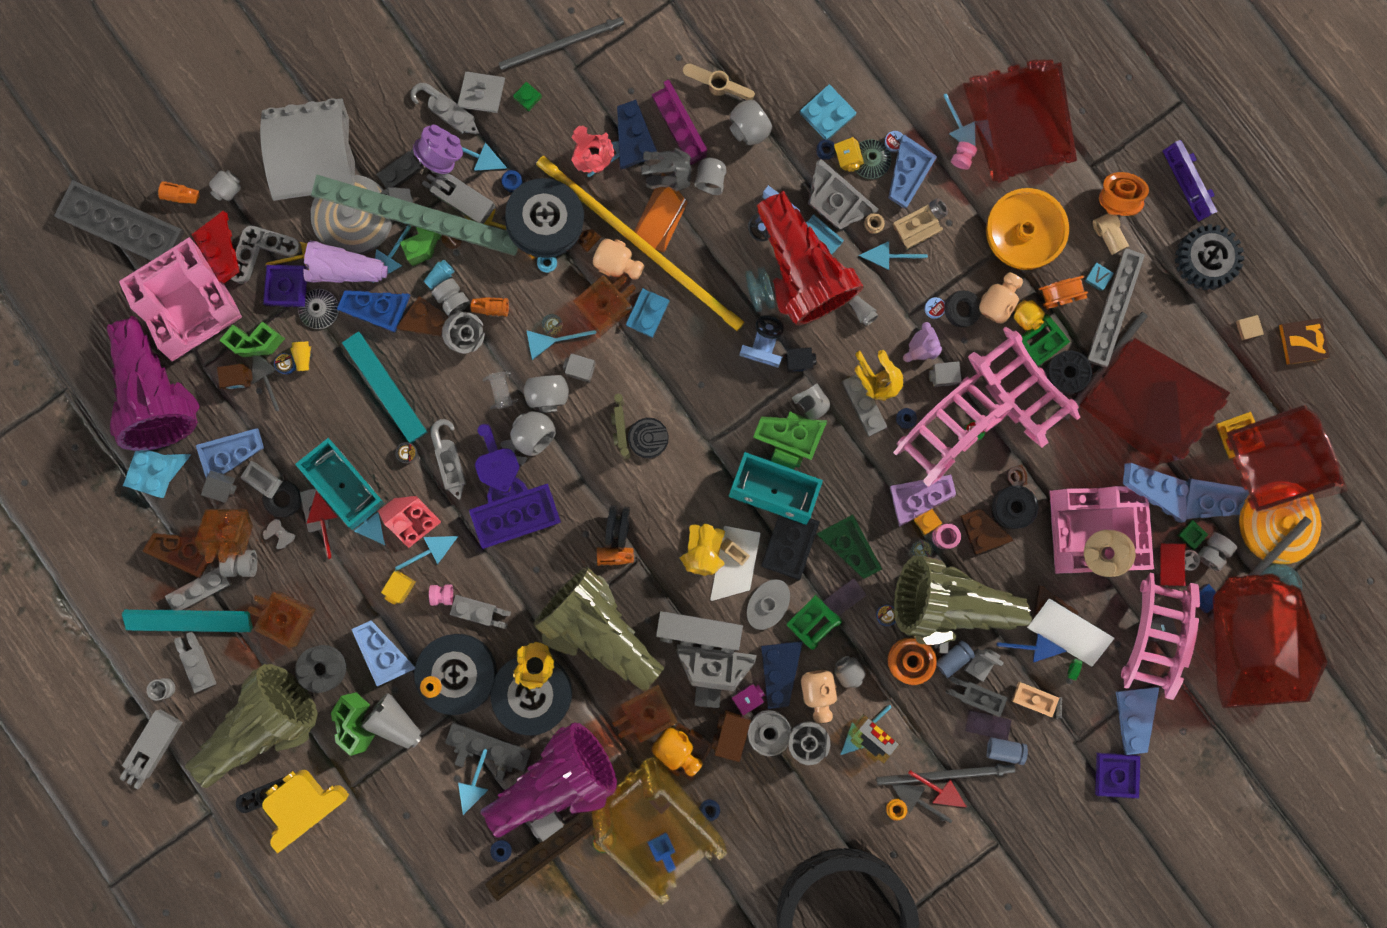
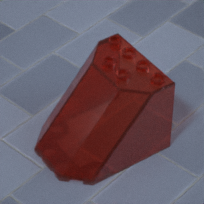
[1226,405,1348,513]
[1213,573,1328,708]

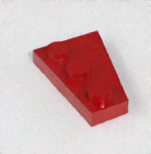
[191,211,239,284]

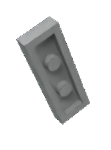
[841,374,887,437]
[165,567,232,610]

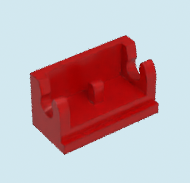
[1160,543,1186,586]

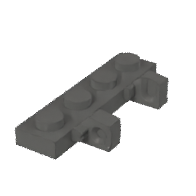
[445,722,532,781]

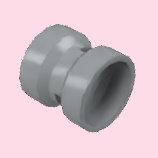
[147,678,175,701]

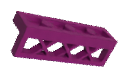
[651,80,707,165]

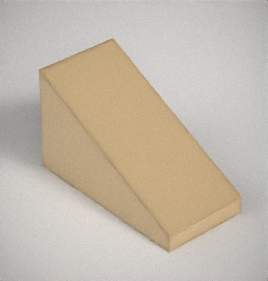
[720,538,750,566]

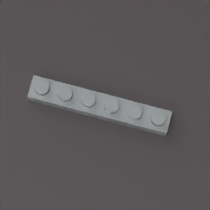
[1087,248,1145,368]

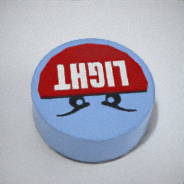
[884,131,903,153]
[924,297,945,319]

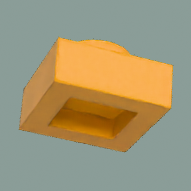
[913,509,942,535]

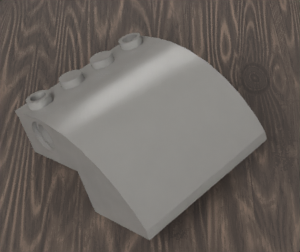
[260,98,355,201]

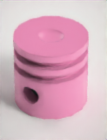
[932,524,961,549]

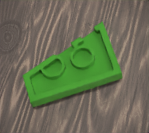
[753,417,827,460]

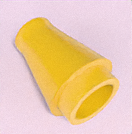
[290,341,311,371]

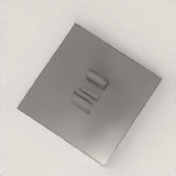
[457,71,505,113]

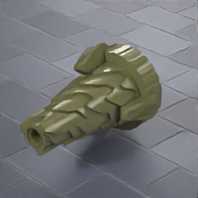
[894,555,1032,645]
[534,567,664,692]
[185,664,318,788]

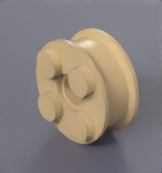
[1084,530,1136,577]

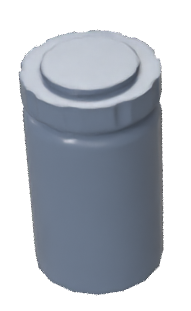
[936,640,975,679]
[987,737,1028,765]

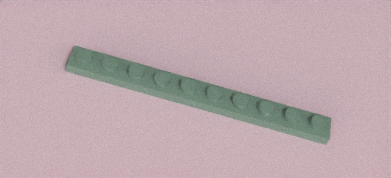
[311,174,518,256]

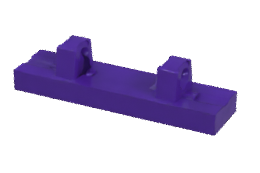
[1163,140,1218,222]

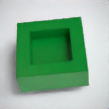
[513,82,542,112]
[1176,520,1208,550]

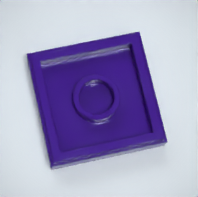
[263,265,308,307]
[1095,753,1140,798]

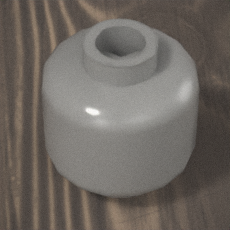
[209,170,241,201]
[834,656,865,688]

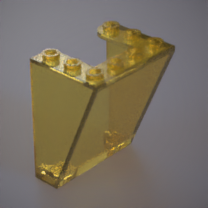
[592,756,728,905]

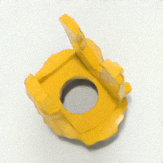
[855,350,903,401]
[679,524,725,576]
[513,642,554,689]

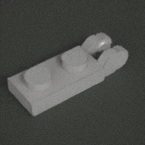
[450,595,511,629]
[174,632,216,693]

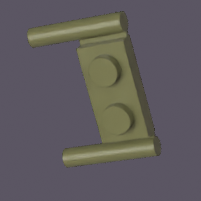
[611,394,630,460]

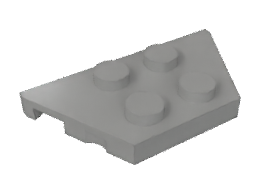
[808,159,879,229]
[676,644,756,691]

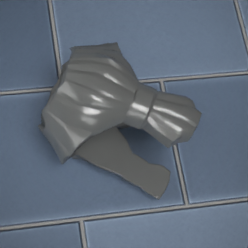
[641,148,692,192]

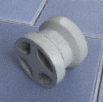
[1185,550,1200,571]

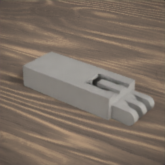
[422,170,496,224]
[120,709,183,789]

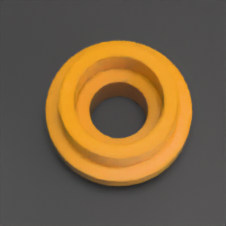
[420,676,442,698]
[886,799,907,821]

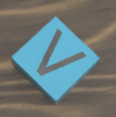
[1084,263,1114,291]

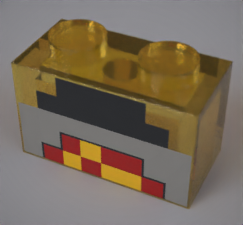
[848,714,900,764]

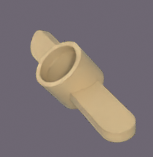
[683,63,755,100]

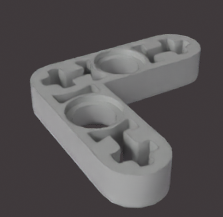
[231,226,302,284]

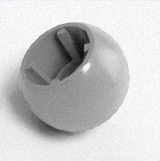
[729,100,772,145]
[524,375,569,413]
[510,411,556,456]

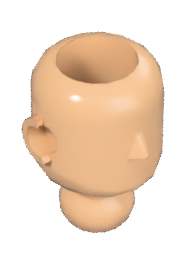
[593,239,644,280]
[979,272,1023,324]
[801,670,837,723]

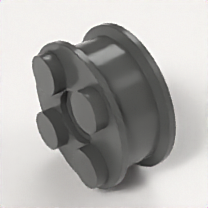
[295,645,346,693]

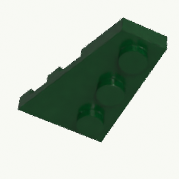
[816,514,882,579]

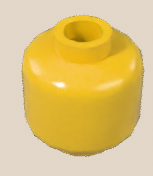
[1014,300,1045,330]

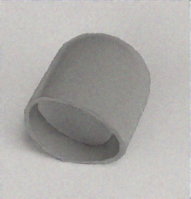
[694,158,727,195]
[792,384,830,420]

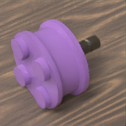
[413,124,463,175]

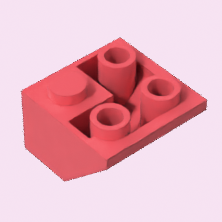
[378,496,441,548]

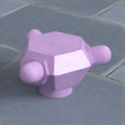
[903,322,942,362]

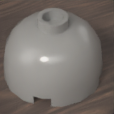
[442,312,485,354]
[787,721,831,765]

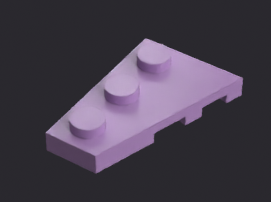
[890,475,956,527]

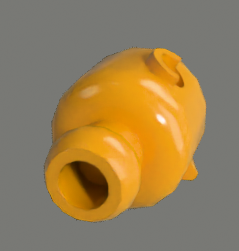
[652,728,703,777]

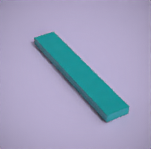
[342,331,428,443]
[122,609,253,632]

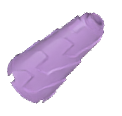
[304,240,388,283]

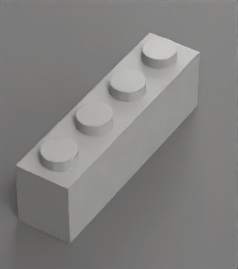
[656,611,743,654]

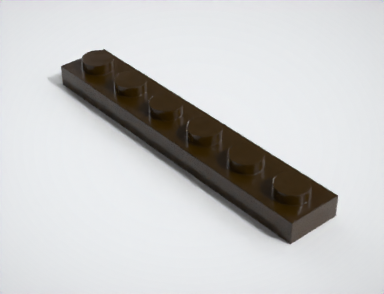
[485,811,600,901]

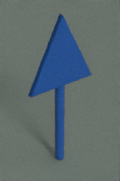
[996,634,1067,662]

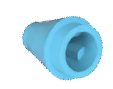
[424,260,454,289]

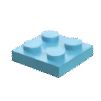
[800,84,857,140]
[123,450,177,498]

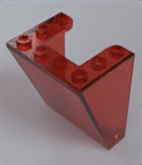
[963,59,1077,182]
[1080,338,1230,465]

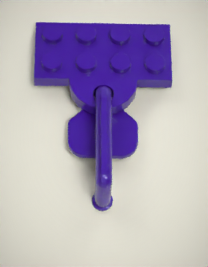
[469,424,561,549]

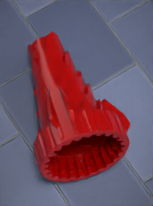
[757,190,864,326]

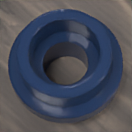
[816,140,836,160]
[896,408,917,429]
[699,799,720,821]
[490,840,512,862]

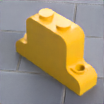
[262,770,349,854]

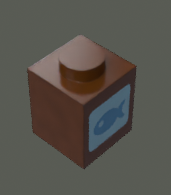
[217,364,253,390]

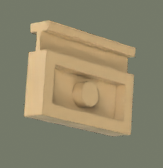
[892,204,943,250]

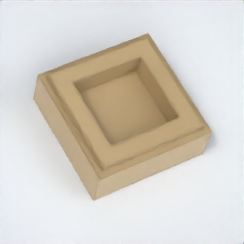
[1236,315,1264,341]

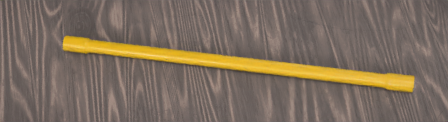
[536,156,745,331]

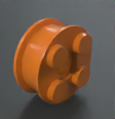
[1099,172,1149,216]
[1038,275,1088,309]
[888,638,936,685]

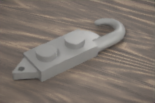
[411,83,479,135]
[431,419,466,500]

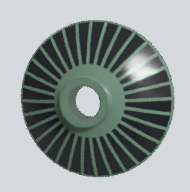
[855,139,891,179]

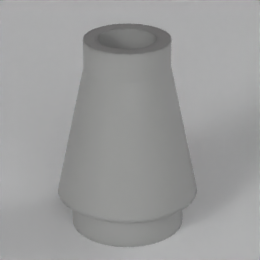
[849,296,878,326]

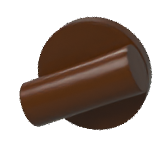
[579,229,601,252]
[442,235,462,249]
[1008,465,1028,486]

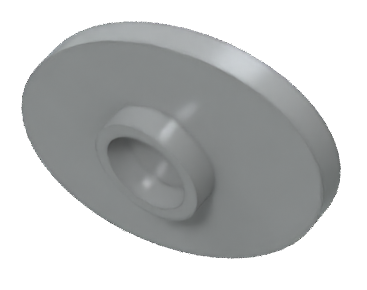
[747,579,790,630]

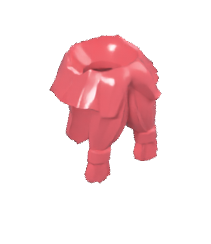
[571,126,614,173]

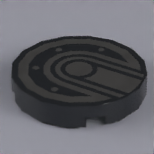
[628,418,669,459]

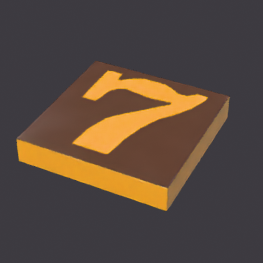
[1279,318,1330,365]

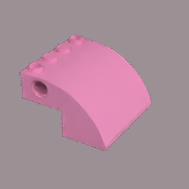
[119,237,242,361]
[1050,486,1154,574]

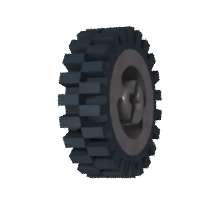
[1175,224,1244,290]

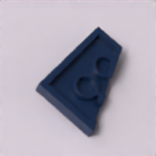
[617,100,657,170]
[761,641,802,709]

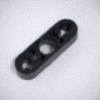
[236,776,285,813]

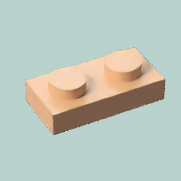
[1011,682,1059,717]

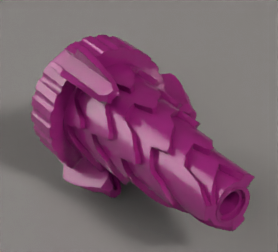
[106,316,200,451]
[481,722,617,838]

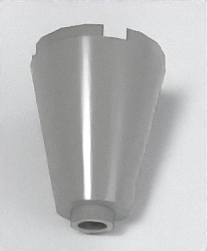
[361,693,422,749]

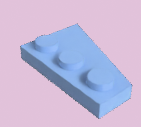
[351,621,415,687]

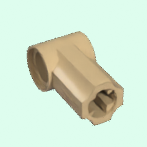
[1092,213,1129,255]

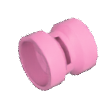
[951,141,977,170]
[429,584,454,606]

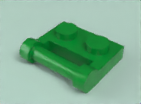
[1021,314,1070,367]
[786,595,842,650]

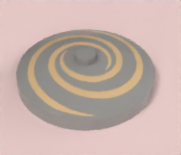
[311,175,393,255]

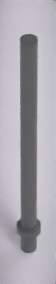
[499,16,624,70]
[1063,312,1148,421]
[1207,516,1312,622]
[876,763,1015,786]

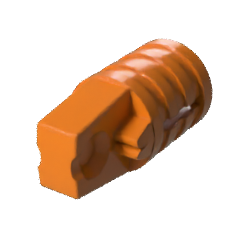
[158,181,200,204]
[470,297,509,317]
[597,547,634,566]

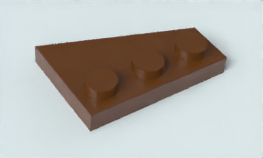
[143,533,221,578]

